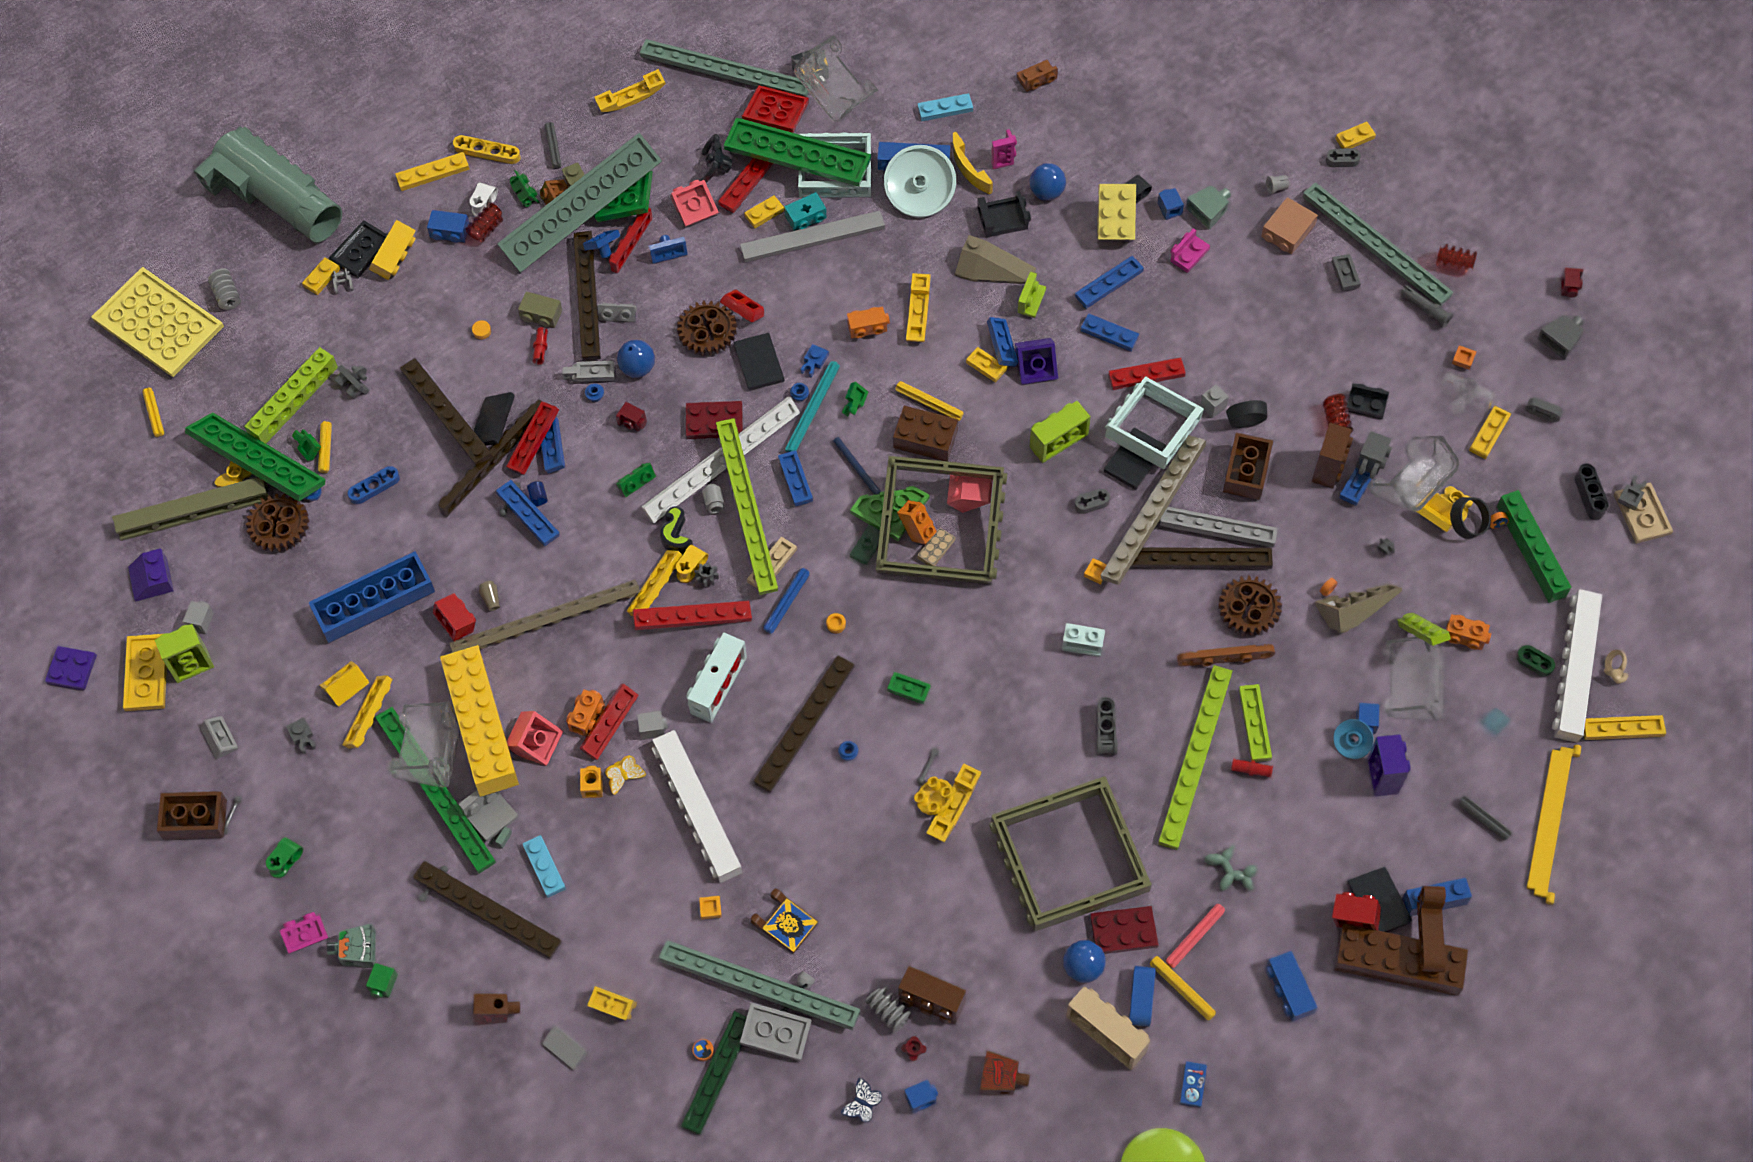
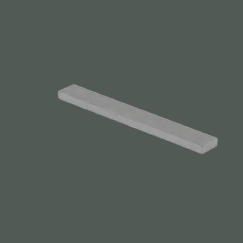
[740,211,885,262]

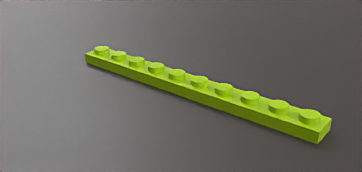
[716,418,778,595]
[1158,665,1233,850]

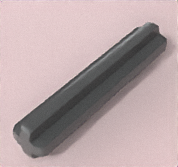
[544,122,562,169]
[1458,795,1512,841]

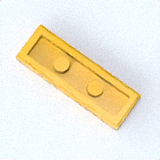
[1469,405,1511,459]

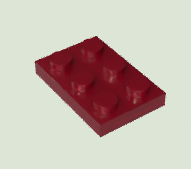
[686,401,743,439]
[1090,906,1159,954]

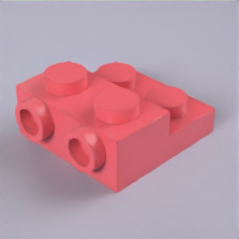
[670,180,719,227]

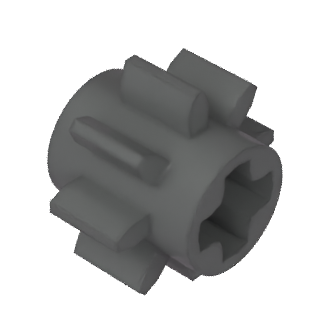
[695,562,719,588]

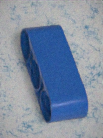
[1129,965,1156,1027]

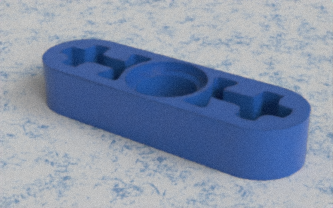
[348,466,400,505]

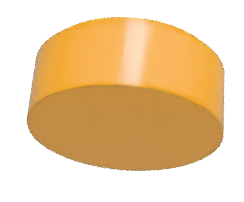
[472,320,491,340]
[826,613,846,634]

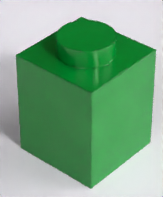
[366,963,398,998]

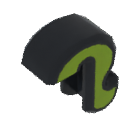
[660,506,693,554]

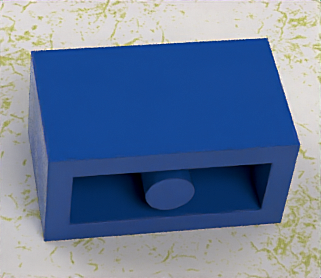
[427,210,470,243]

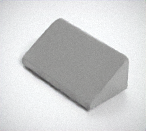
[201,716,238,759]
[542,1025,588,1070]

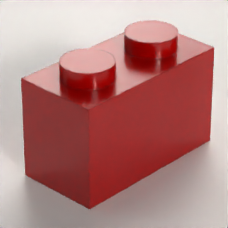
[433,593,476,641]

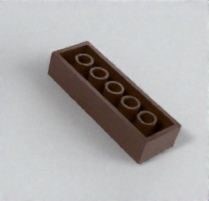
[1334,924,1468,996]

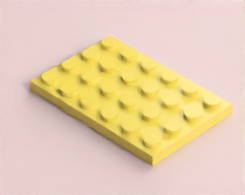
[91,267,224,377]

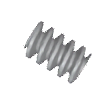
[208,268,241,310]
[865,987,910,1033]

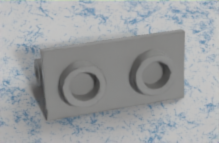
[598,302,637,322]

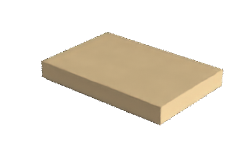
[1613,482,1673,544]

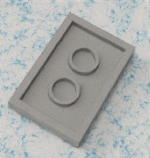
[739,1002,812,1061]

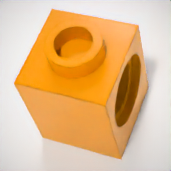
[580,766,603,798]

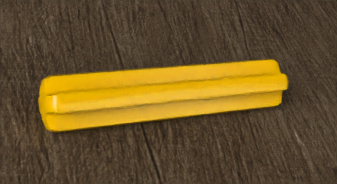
[142,387,164,437]
[318,421,332,474]

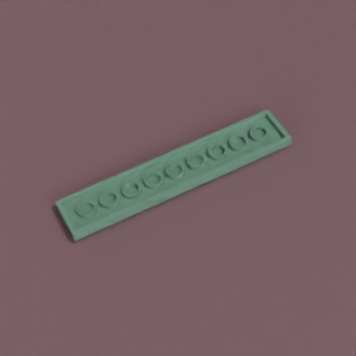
[497,132,662,273]

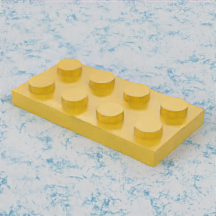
[123,634,167,711]

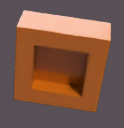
[1452,345,1477,370]

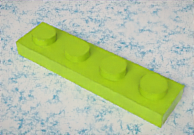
[1397,613,1451,646]
[1239,684,1272,762]

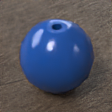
[1029,163,1066,201]
[617,340,655,378]
[1063,940,1106,983]

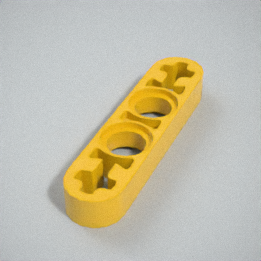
[453,135,521,164]

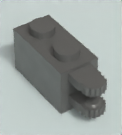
[1356,431,1393,479]

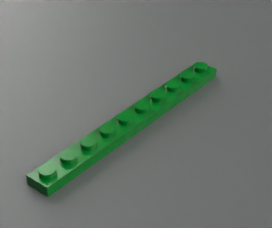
[375,707,496,874]

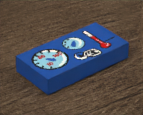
[1180,1061,1207,1108]

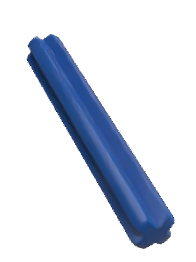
[764,568,809,634]

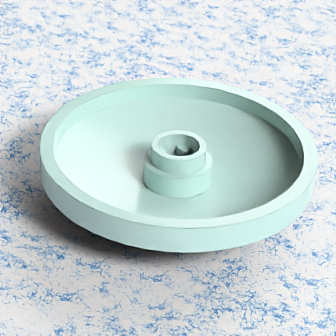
[884,145,956,218]

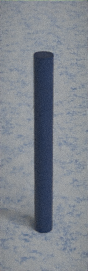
[833,437,881,495]

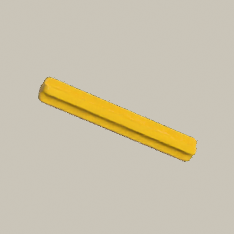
[895,381,964,421]
[1149,956,1216,1021]

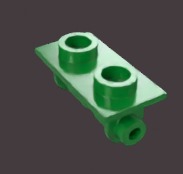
[509,170,539,207]
[616,463,656,497]

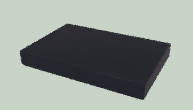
[329,220,388,278]
[734,332,785,391]
[474,392,515,446]
[1104,427,1166,490]
[1347,866,1412,932]

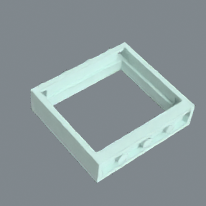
[798,132,871,198]
[1105,376,1204,469]

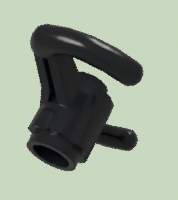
[700,134,732,183]

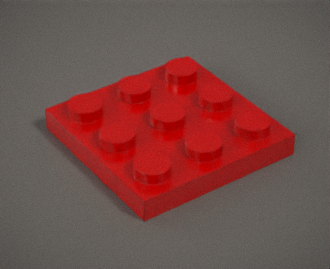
[742,85,809,133]

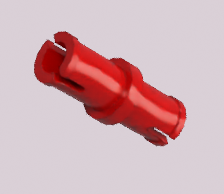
[532,327,548,365]
[1231,758,1273,778]

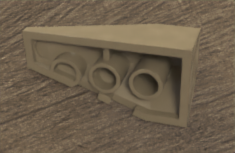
[955,235,1036,284]
[1315,584,1402,633]

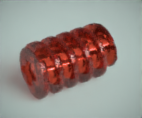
[465,203,503,243]
[1436,243,1477,273]
[1322,393,1354,433]

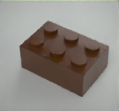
[893,405,958,462]
[1311,423,1353,489]
[1223,432,1274,500]
[157,791,227,840]
[898,965,967,1025]

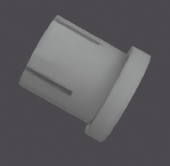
[1266,175,1289,194]

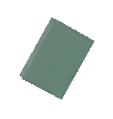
[495,826,512,848]

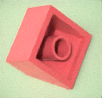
[947,475,993,513]
[507,711,563,766]

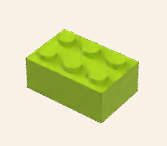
[1029,400,1091,463]
[154,624,214,683]

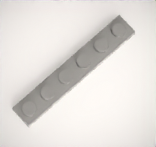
[1160,507,1278,548]

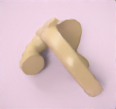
[1604,649,1629,684]

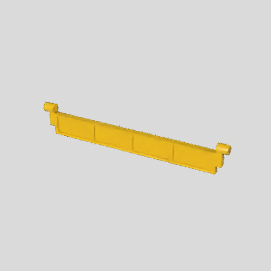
[1526,745,1582,905]

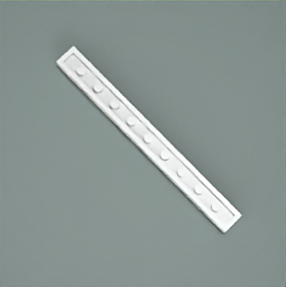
[642,397,800,523]

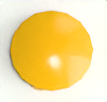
[914,776,954,815]

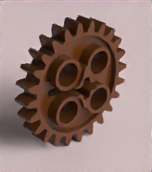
[677,300,737,356]
[246,493,310,552]
[1218,575,1283,637]

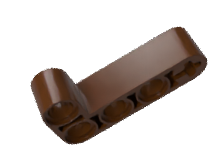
[1417,885,1446,972]

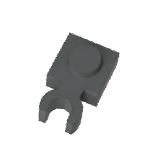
[1618,475,1647,511]
[286,717,316,755]

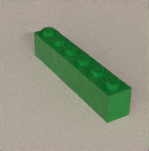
[1496,490,1572,603]

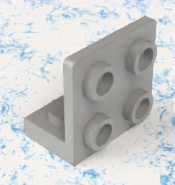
[458,790,519,841]

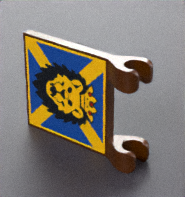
[750,888,819,954]

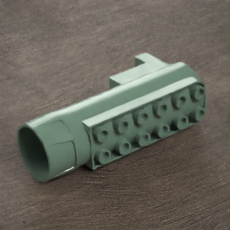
[194,126,342,243]

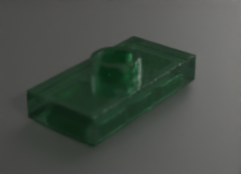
[850,524,880,566]

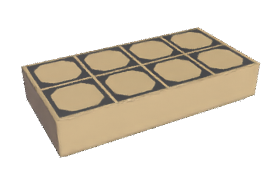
[917,528,956,566]

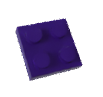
[45,646,97,691]

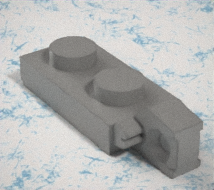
[562,361,615,382]

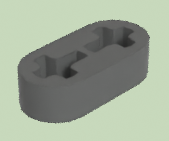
[1326,148,1361,167]
[1526,398,1563,422]
[1075,489,1110,514]

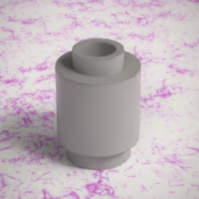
[702,484,725,514]

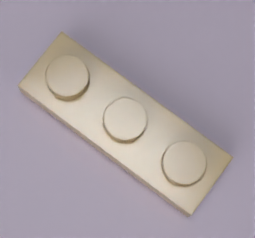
[747,537,797,588]

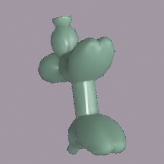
[1204,844,1257,892]

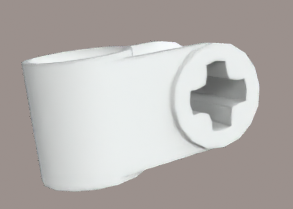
[470,182,498,218]

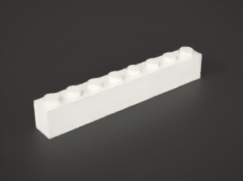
[1552,589,1602,743]
[651,730,742,883]

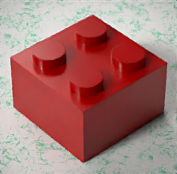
[1332,892,1381,931]

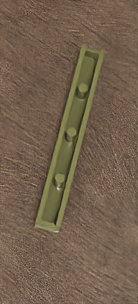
[112,477,268,541]

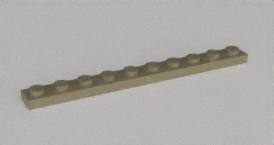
[1101,435,1206,585]
[450,579,640,653]

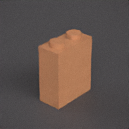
[1261,197,1318,255]

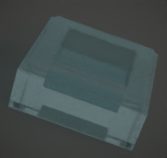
[1482,707,1511,735]

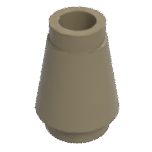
[478,581,500,611]

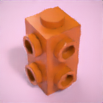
[847,307,890,339]
[897,500,937,544]
[1446,614,1492,650]
[566,689,605,737]

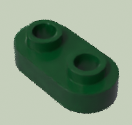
[1516,645,1555,676]

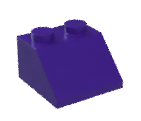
[1014,338,1058,384]
[128,548,174,602]

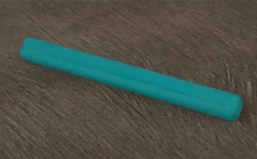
[785,361,840,452]

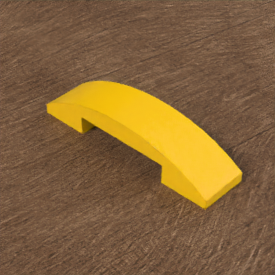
[594,69,666,112]
[952,132,993,194]
[906,273,931,342]
[926,763,982,843]

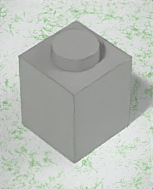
[1200,384,1229,418]
[183,601,214,634]
[637,711,668,740]

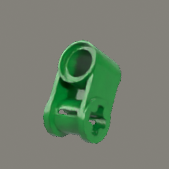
[266,837,304,878]

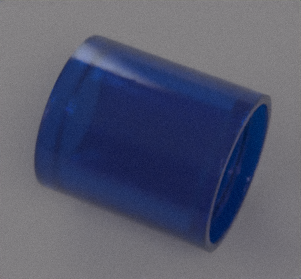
[527,481,548,506]

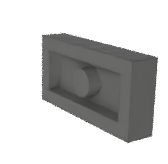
[1332,254,1361,291]

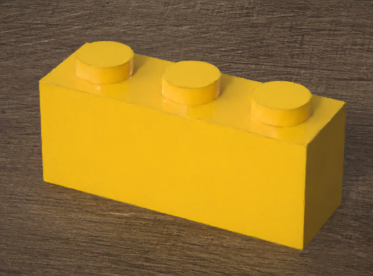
[369,220,416,280]

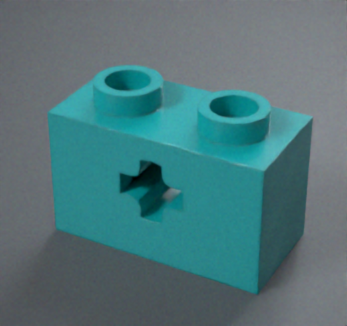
[784,192,827,231]

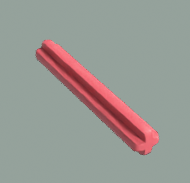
[1166,903,1225,968]

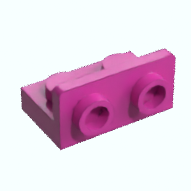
[991,129,1017,169]
[1170,228,1210,273]
[280,912,328,954]

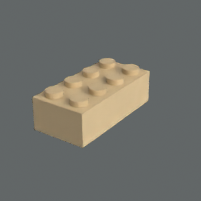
[1066,986,1151,1070]

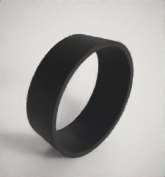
[1226,400,1268,428]
[1450,497,1491,539]

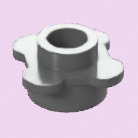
[1377,538,1396,556]

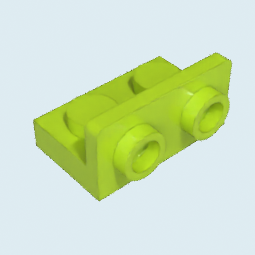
[1018,272,1046,318]

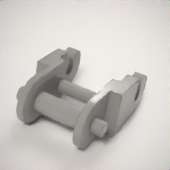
[332,268,354,294]

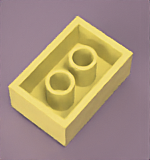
[1097,184,1136,240]

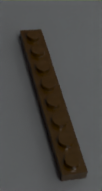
[574,231,601,361]
[399,358,493,467]
[438,399,542,518]
[1116,547,1273,569]
[754,655,855,793]
[413,860,562,959]

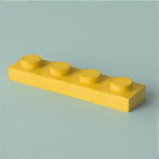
[395,152,470,191]
[627,550,683,616]
[342,675,393,749]
[1584,715,1667,740]

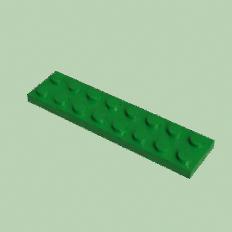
[724,117,871,187]
[185,412,326,501]

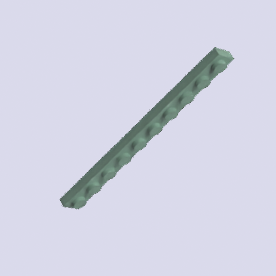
[640,39,812,97]
[1302,182,1453,306]
[659,940,860,1031]

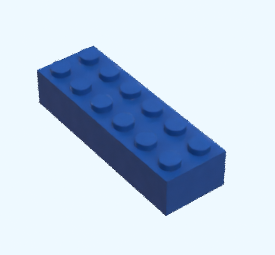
[308,551,435,643]

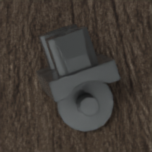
[335,365,370,398]

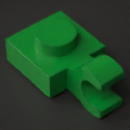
[842,381,869,417]
[292,429,321,461]

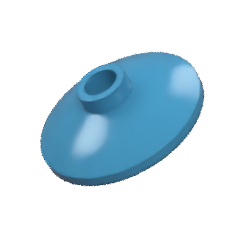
[1334,719,1374,759]

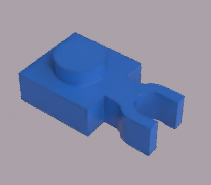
[800,344,829,378]

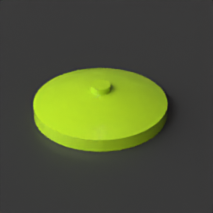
[1121,1128,1205,1162]

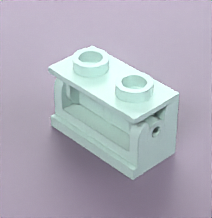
[1062,623,1105,657]

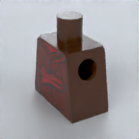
[473,993,520,1026]
[980,1050,1030,1096]

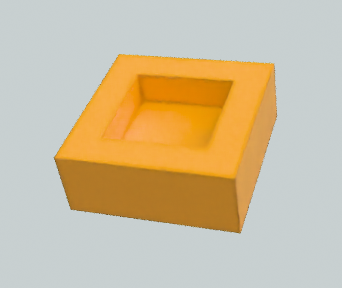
[1084,558,1107,585]
[699,895,722,920]

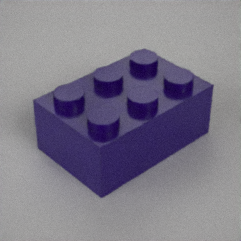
[1367,734,1411,797]

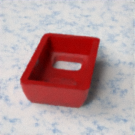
[719,289,764,322]

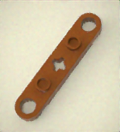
[1177,644,1276,667]

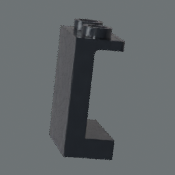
[977,190,1031,238]

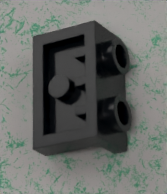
[1346,383,1390,420]

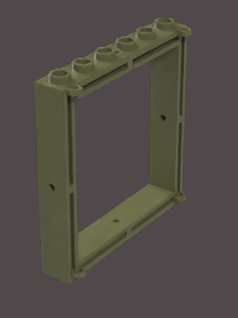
[876,456,1008,584]
[989,776,1152,932]

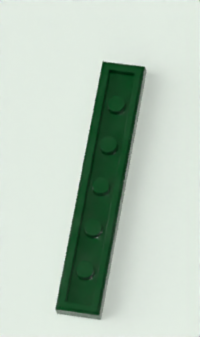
[681,1011,747,1136]

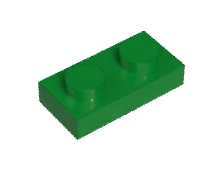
[887,672,931,705]

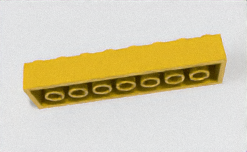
[440,645,519,797]

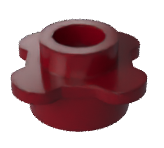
[901,1036,927,1061]

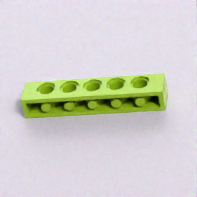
[244,347,338,444]

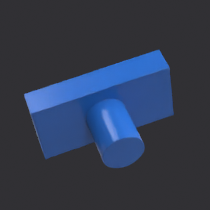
[583,230,620,258]
[649,235,688,264]

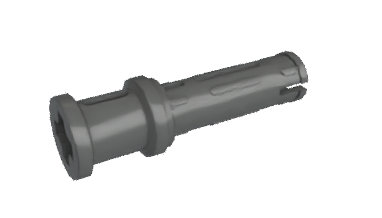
[1400,285,1453,328]

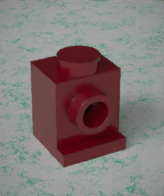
[1561,267,1584,298]
[616,402,647,432]

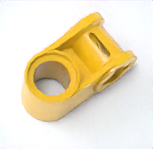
[676,545,709,583]

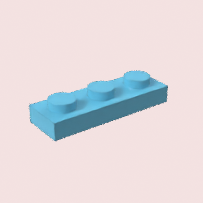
[918,93,973,121]
[522,835,566,898]

